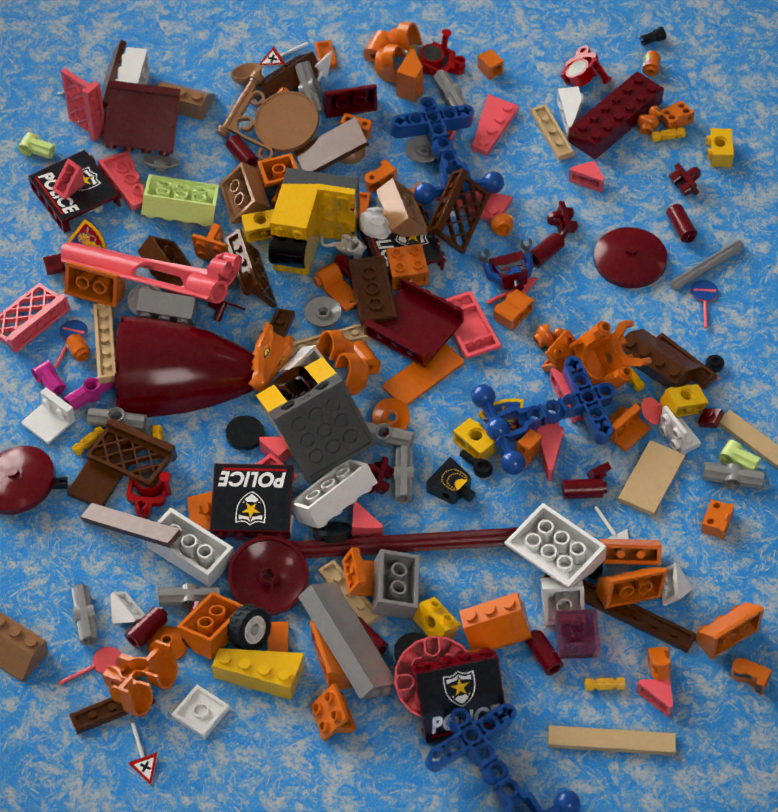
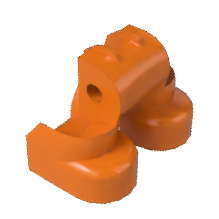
[363,22,423,83]
[316,330,381,395]
[102,640,178,717]

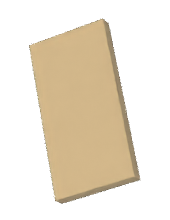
[618,440,686,517]

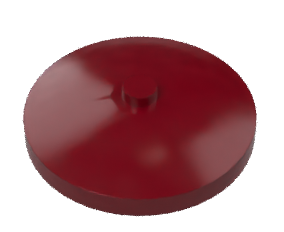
[594,227,667,288]
[0,446,56,515]
[228,535,309,616]

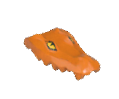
[248,323,293,392]

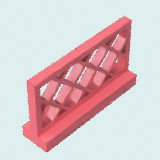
[61,68,105,142]
[0,283,71,353]

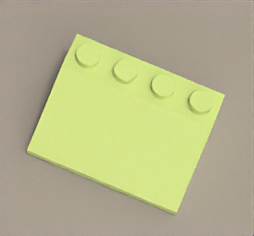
[141,174,219,226]

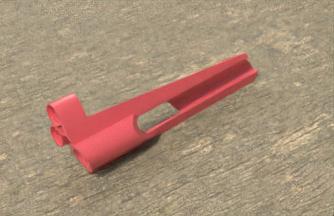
[61,242,242,304]

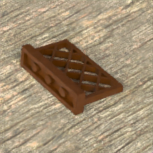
[426,168,490,254]
[225,229,277,308]
[85,417,178,487]

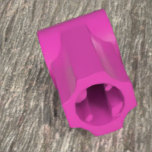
[31,360,66,396]

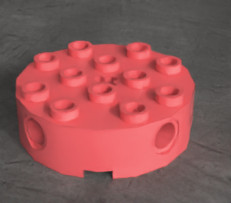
[394,636,469,718]

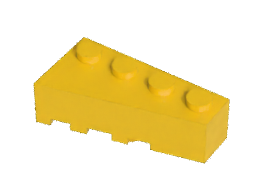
[212,648,305,700]

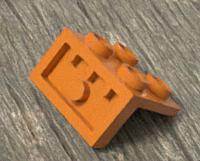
[386,244,429,291]
[342,547,374,597]

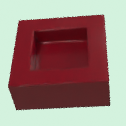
[43,253,65,276]
[698,408,724,428]
[587,462,612,479]

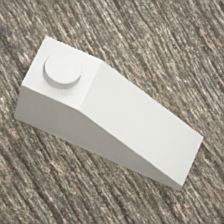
[557,86,584,139]

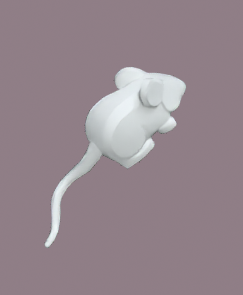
[320,234,367,259]

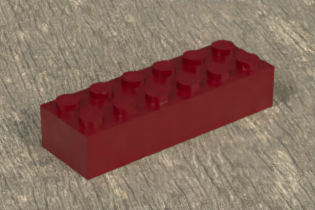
[568,71,664,160]

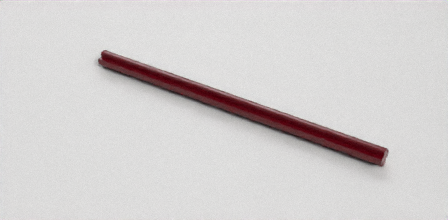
[290,527,519,558]

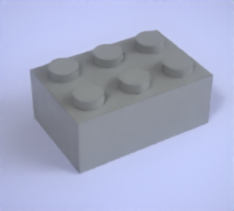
[136,288,198,326]
[372,549,419,620]

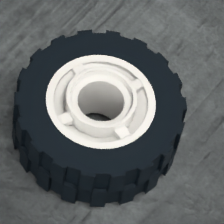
[227,604,272,650]

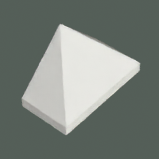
[662,563,692,606]
[110,591,145,624]

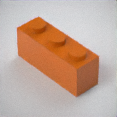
[599,539,662,565]

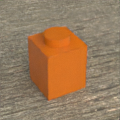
[477,49,504,80]

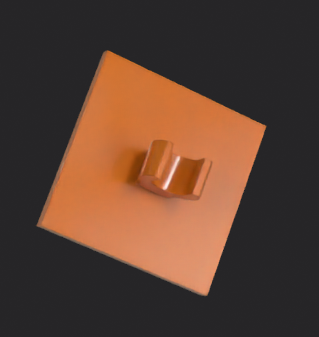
[187,491,212,531]

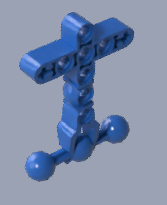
[390,97,504,205]
[471,356,615,475]
[425,703,581,812]

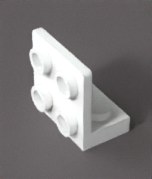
[22,387,76,444]
[659,406,701,454]

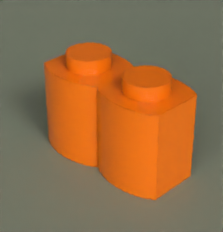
[493,289,535,330]

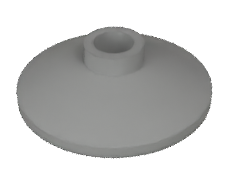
[406,135,437,163]
[143,155,179,172]
[304,296,342,327]

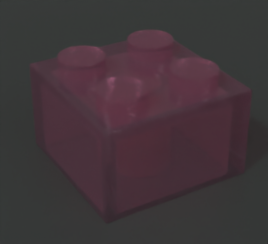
[554,609,600,659]

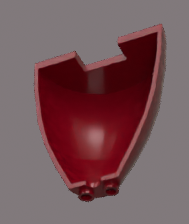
[115,316,255,418]

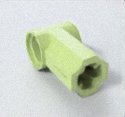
[18,132,56,159]
[719,440,761,471]

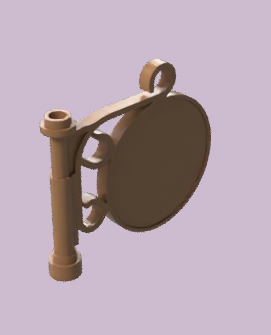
[216,71,319,161]

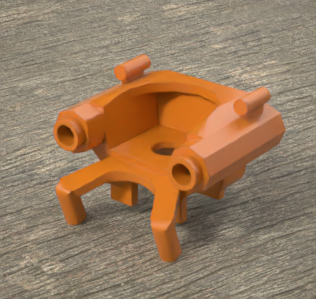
[569,320,652,396]

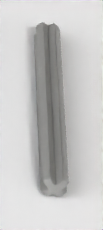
[670,240,744,290]

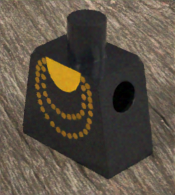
[426,457,476,504]

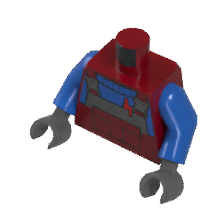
[477,238,534,291]

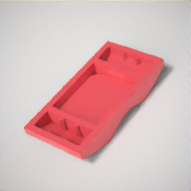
[445,291,501,359]

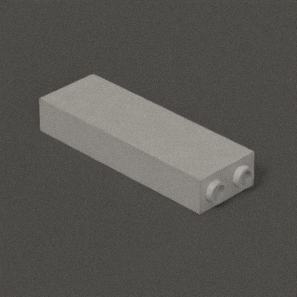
[298,582,395,699]

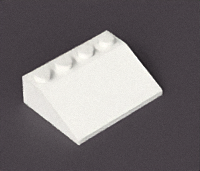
[504,503,606,589]

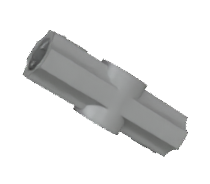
[295,61,324,114]
[433,69,467,107]
[87,407,147,432]
[365,421,415,448]
[394,445,414,504]
[703,463,764,489]
[159,583,221,610]
[71,584,98,646]

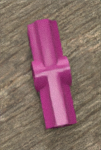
[64,377,115,411]

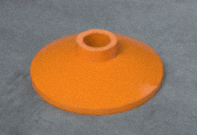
[372,398,410,436]
[147,626,188,661]

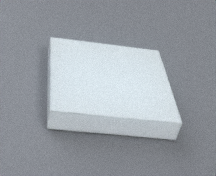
[171,684,230,739]

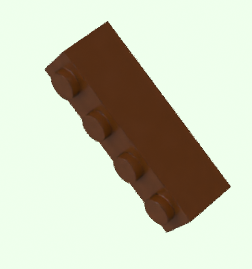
[254,51,319,102]
[137,235,192,295]
[621,329,702,388]

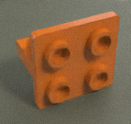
[192,223,228,260]
[541,329,576,374]
[600,403,651,452]
[311,683,356,741]

